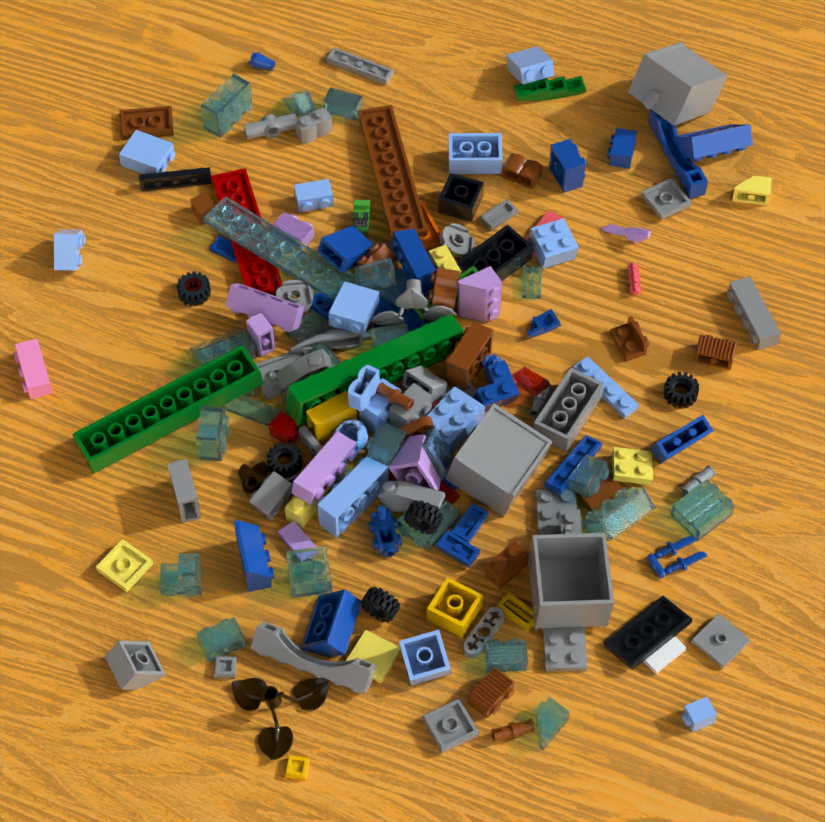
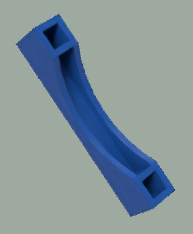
[648,109,708,199]

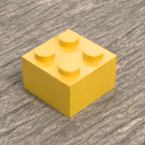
[427,577,483,638]

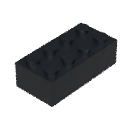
[456,224,533,281]

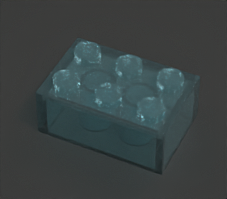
[201,74,253,138]
[581,487,656,541]

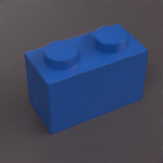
[607,128,637,169]

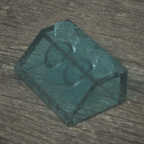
[190,328,256,367]

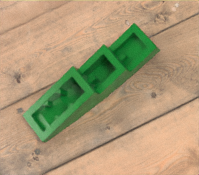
[514,76,586,101]

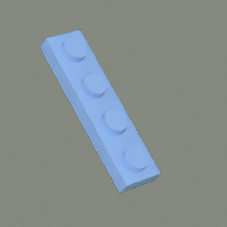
[573,356,639,419]

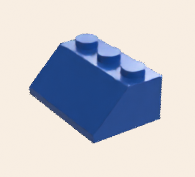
[234,520,275,592]
[300,589,361,658]

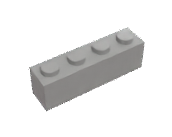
[727,277,781,350]

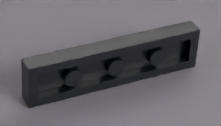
[139,167,212,192]

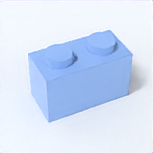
[294,179,334,212]

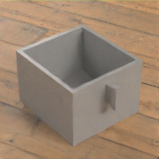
[628,42,728,126]
[446,403,553,517]
[528,525,614,629]

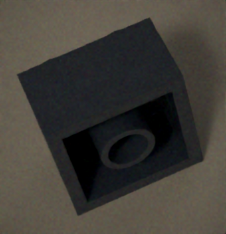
[438,173,484,222]

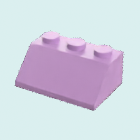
[457,266,502,322]

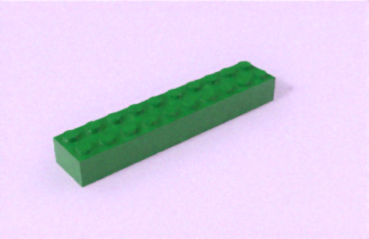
[286,314,463,426]
[72,345,263,474]

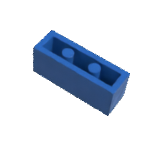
[650,415,714,464]

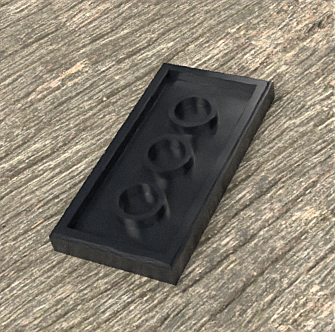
[604,596,692,670]

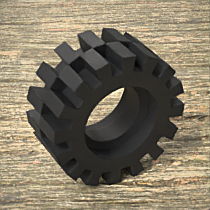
[663,372,699,409]
[267,442,302,479]
[404,500,443,535]
[361,587,400,623]

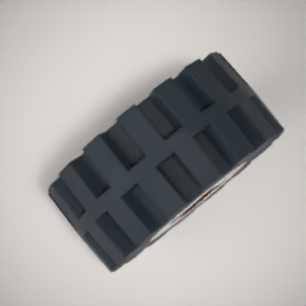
[177,271,211,306]

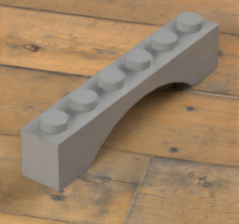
[251,621,377,693]

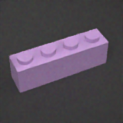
[225,283,305,332]
[292,431,357,505]

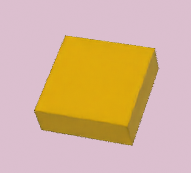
[285,755,310,781]

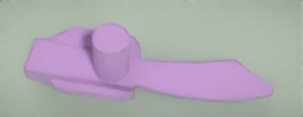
[601,224,651,243]

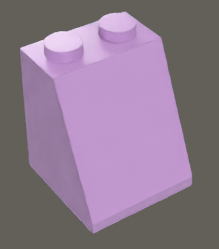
[388,434,443,491]

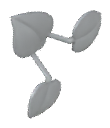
[371,279,457,327]

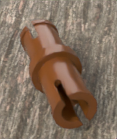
[376,383,415,411]
[491,719,535,742]

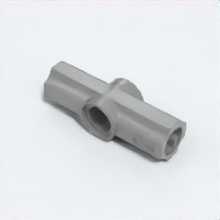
[244,113,297,139]

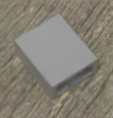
[167,459,201,523]

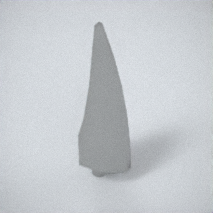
[290,328,371,352]

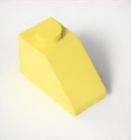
[732,176,772,206]

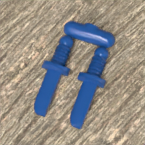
[647,536,707,578]

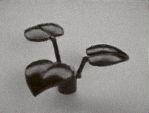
[232,678,329,760]

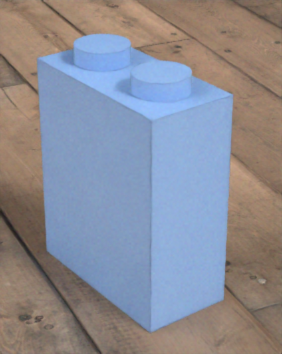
[506,46,554,84]
[119,130,175,174]
[328,281,379,336]

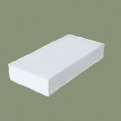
[644,637,686,674]

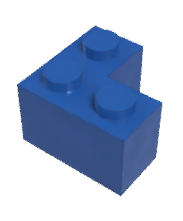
[474,360,519,412]

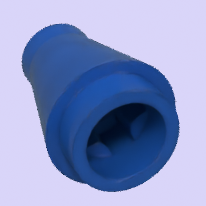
[249,52,276,71]

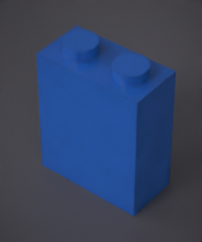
[317,226,373,273]

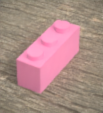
[13,339,53,399]

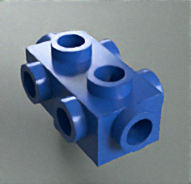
[368,506,402,557]

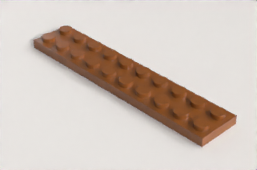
[358,105,428,239]

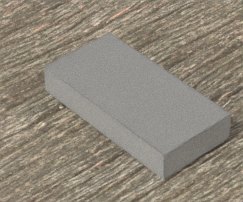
[479,199,518,231]

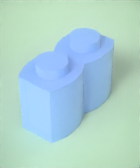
[348,365,380,412]

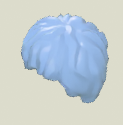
[334,419,369,453]

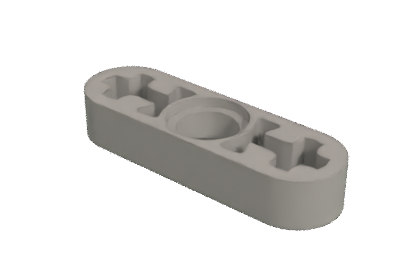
[463,607,504,659]

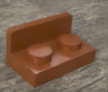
[610,316,649,362]

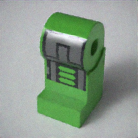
[353,200,370,234]

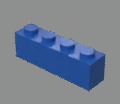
[390,229,435,293]

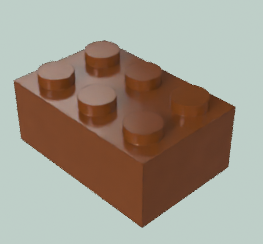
[445,321,493,391]

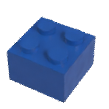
[549,139,586,193]

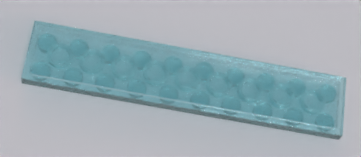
[203,196,374,301]

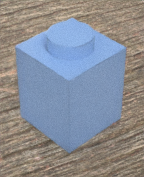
[682,697,717,732]

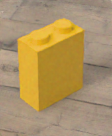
[306,391,358,445]

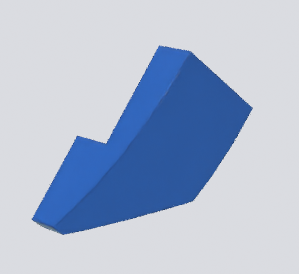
[528,309,561,338]

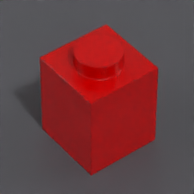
[269,411,299,445]

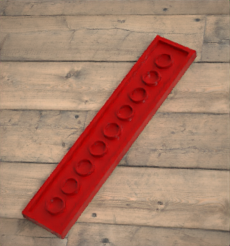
[211,168,282,296]

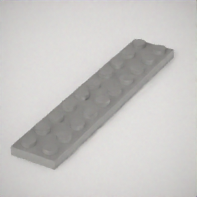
[536,489,587,671]

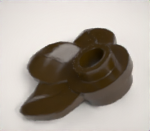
[238,461,271,494]

